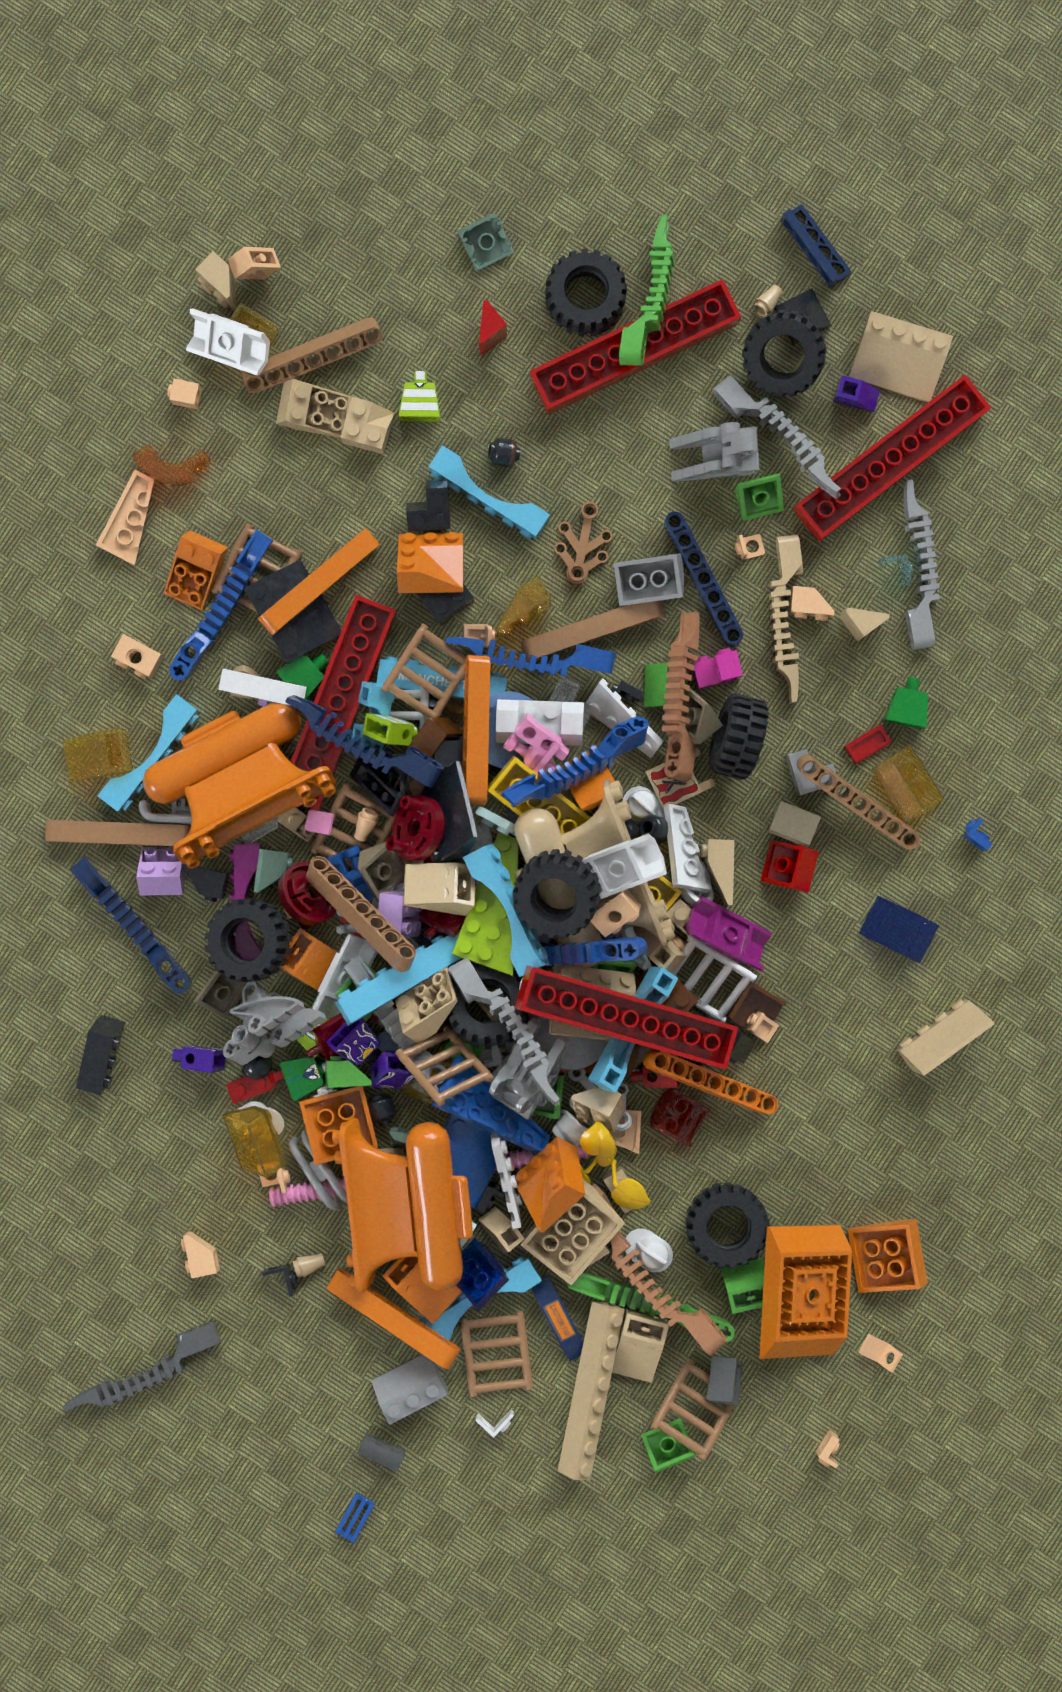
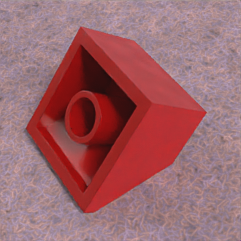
[760,840,819,893]

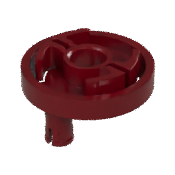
[386,795,444,861]
[278,862,337,929]

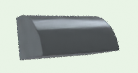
[707,1356,743,1406]
[357,1432,405,1472]

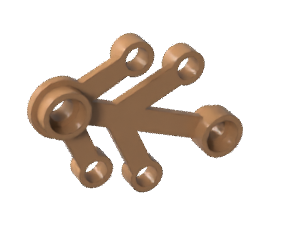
[554,501,613,584]

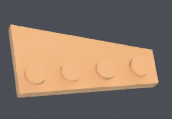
[96,470,154,566]

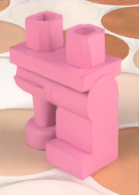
[503,712,569,775]

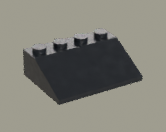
[244,559,342,664]
[419,761,478,864]

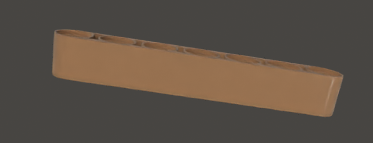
[242,317,383,393]
[520,600,666,662]
[797,754,920,850]
[45,820,191,846]
[306,856,416,972]

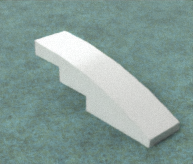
[218,669,307,706]

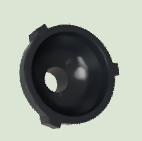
[241,1056,273,1080]

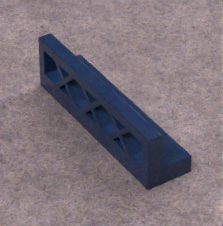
[780,204,851,288]

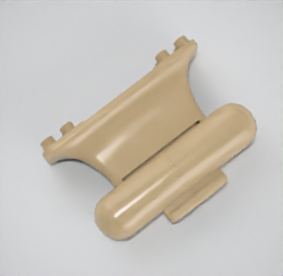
[514,779,675,968]

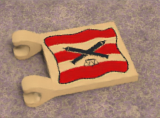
[645,748,715,810]

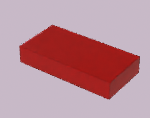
[844,724,892,765]

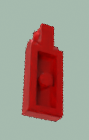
[226,1069,284,1104]

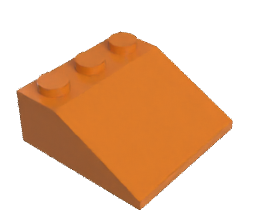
[299,1086,378,1165]
[847,1219,928,1293]

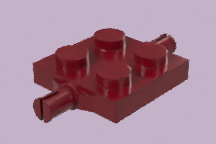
[418,909,467,940]
[305,1013,372,1060]

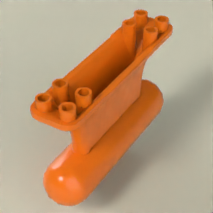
[143,702,336,869]
[332,1118,473,1292]

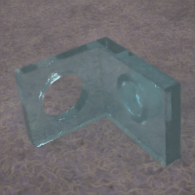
[878,554,913,586]

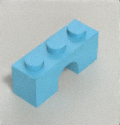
[351,681,395,751]

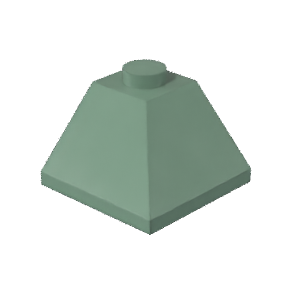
[254,849,293,893]

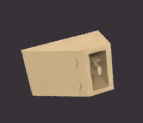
[276,379,352,438]
[403,863,475,916]
[395,967,457,1043]
[612,1309,669,1383]

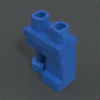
[326,845,375,901]

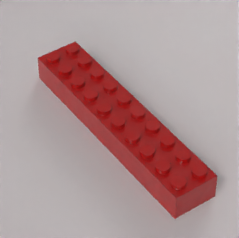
[530,279,741,415]
[793,374,992,543]
[291,595,397,811]
[514,965,738,1070]

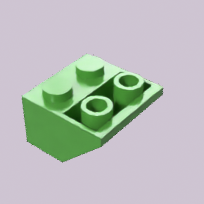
[721,1257,765,1314]

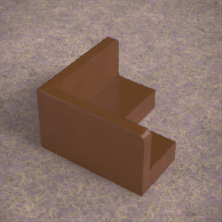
[405,717,463,758]
[726,981,787,1028]

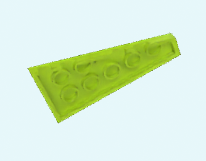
[452,832,520,977]

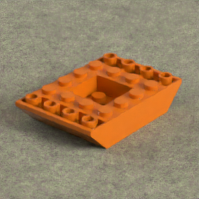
[759,1225,852,1359]

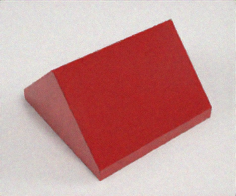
[479,300,507,355]

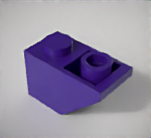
[833,375,880,413]

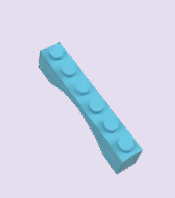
[428,445,550,540]
[98,694,200,813]
[463,844,549,977]
[588,967,679,1093]
[420,1255,542,1340]

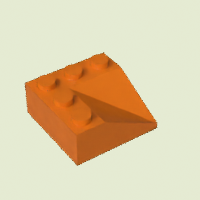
[397,532,464,593]
[516,1137,585,1233]

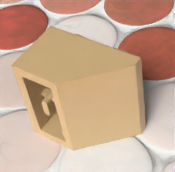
[195,251,236,311]
[571,1087,625,1132]

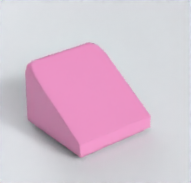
[305,810,334,835]

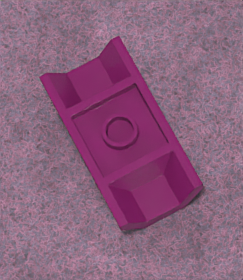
[686,896,772,971]

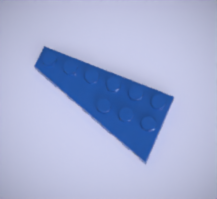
[432,1055,551,1154]

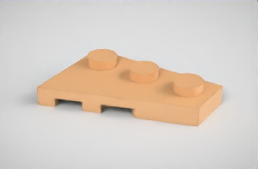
[576,1110,641,1154]

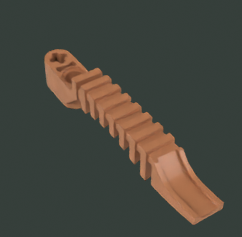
[662,611,700,782]
[610,1231,728,1355]

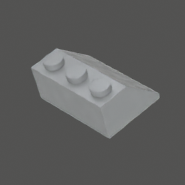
[614,553,684,606]
[372,1354,448,1425]

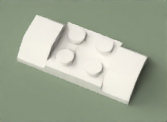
[186,308,270,376]
[496,699,584,746]
[582,834,667,899]
[311,933,378,1019]

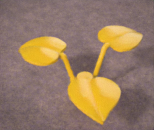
[580,1120,651,1209]

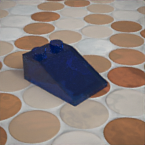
[858,896,939,963]
[457,1238,509,1311]

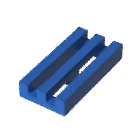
[335,1493,375,1543]

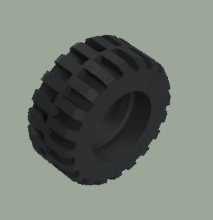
[545,248,627,337]
[742,310,827,398]
[708,693,769,780]
[513,849,601,939]
[204,899,292,982]
[448,964,529,1049]
[685,1182,770,1269]

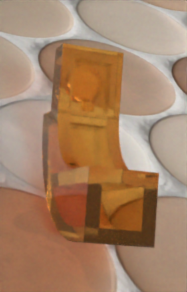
[132,444,211,486]

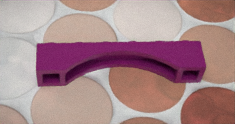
[230,844,262,961]

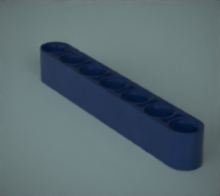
[664,511,743,647]

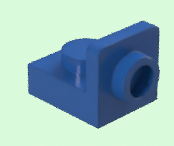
[962,818,992,851]

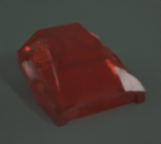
[650,1088,711,1147]

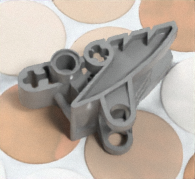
[669,422,759,482]
[223,981,326,1065]
[489,1018,569,1120]

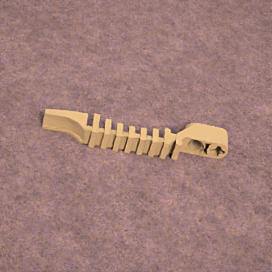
[769,534,803,704]

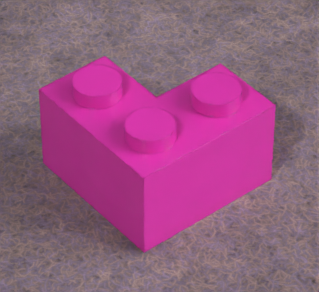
[692,648,743,690]

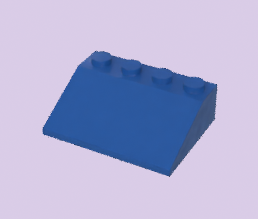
[443,1114,508,1208]

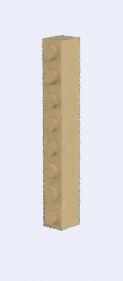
[558,1301,625,1480]

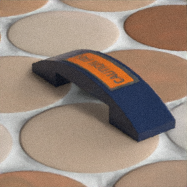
[532,1275,584,1361]

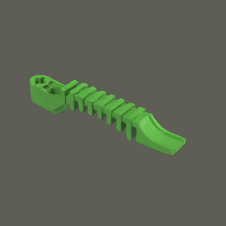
[619,215,675,366]
[568,1272,735,1342]

